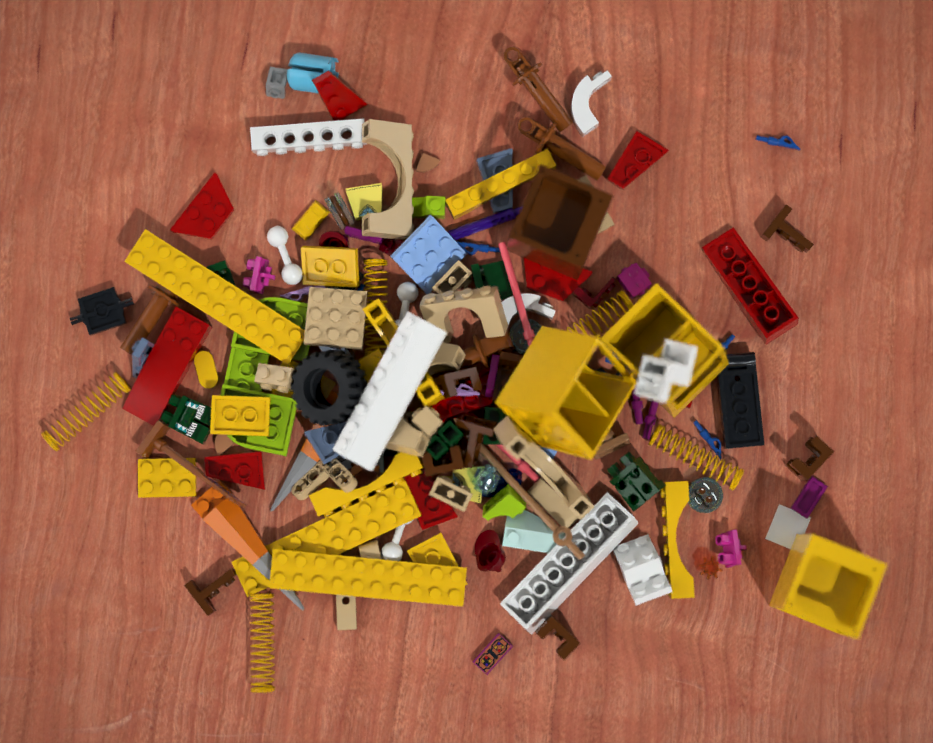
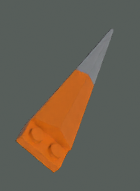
[270,382,339,512]
[191,480,304,610]

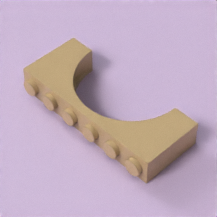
[362,119,414,240]
[385,342,466,457]
[493,416,595,520]

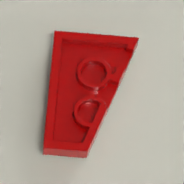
[312,70,368,121]
[607,131,669,190]
[204,452,266,490]

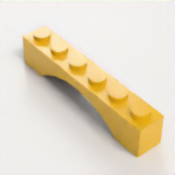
[445,149,556,220]
[363,298,445,408]
[309,452,424,518]
[660,481,695,599]

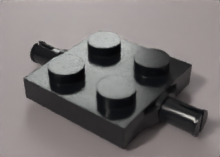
[70,287,134,336]

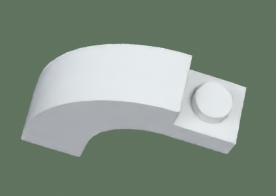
[571,70,612,137]
[502,293,555,325]

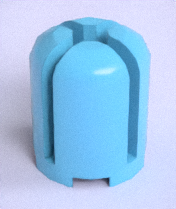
[287,52,339,93]

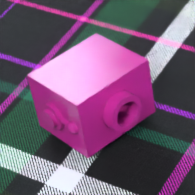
[616,263,652,299]

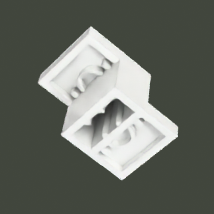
[634,339,698,403]
[613,534,672,605]

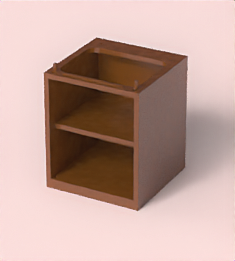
[507,164,614,280]

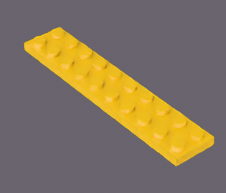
[124,229,305,366]
[232,480,422,597]
[269,549,467,607]

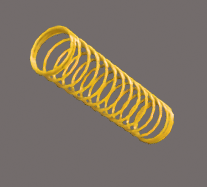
[363,259,388,355]
[567,290,634,337]
[41,372,131,451]
[648,424,744,491]
[250,593,275,693]

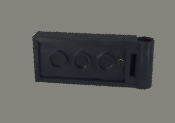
[716,352,765,449]

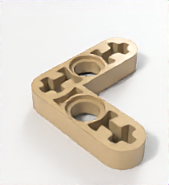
[291,458,357,500]

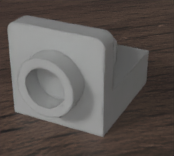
[266,67,288,99]

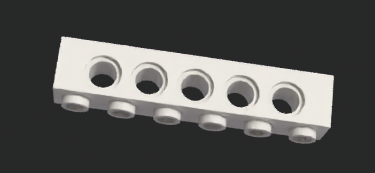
[250,119,367,156]

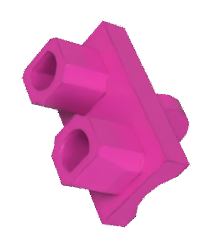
[243,256,276,294]
[715,530,747,568]

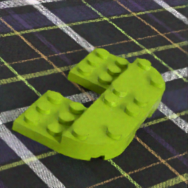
[220,297,310,456]

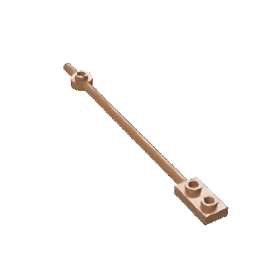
[444,417,585,561]

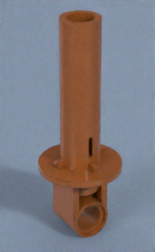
[504,47,573,133]
[517,116,606,181]
[120,283,180,355]
[431,330,514,379]

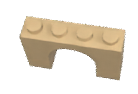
[419,286,508,343]

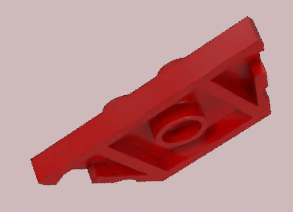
[170,173,235,240]
[524,258,593,302]

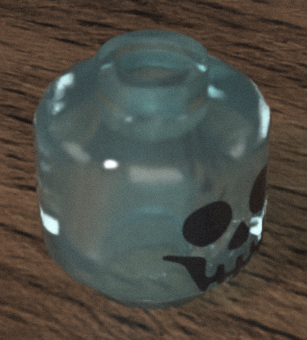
[472,464,500,494]

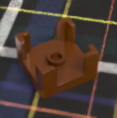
[433,367,482,398]
[785,436,834,481]
[422,443,465,477]
[535,615,580,660]

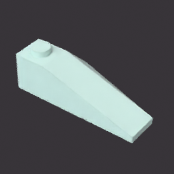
[502,510,566,553]

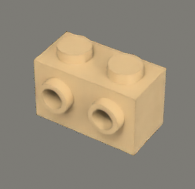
[432,260,473,294]
[254,363,297,393]
[411,406,443,440]
[429,476,473,512]

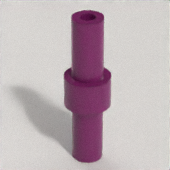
[631,386,643,425]
[642,401,659,440]

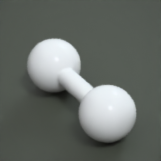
[267,226,303,285]
[396,282,418,326]
[381,520,413,561]

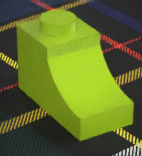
[412,196,446,219]
[482,484,526,521]

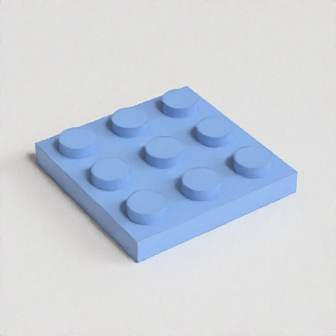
[390,215,467,294]

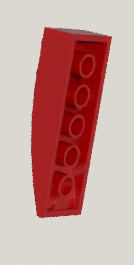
[701,227,799,345]
[122,307,212,426]

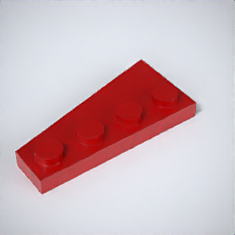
[429,368,497,422]

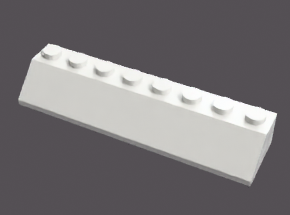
[332,311,447,471]
[500,492,639,635]

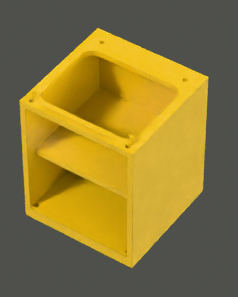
[601,283,729,418]
[495,326,637,460]
[769,534,887,639]

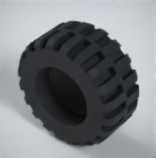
[291,350,368,426]

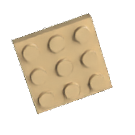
[304,287,368,349]

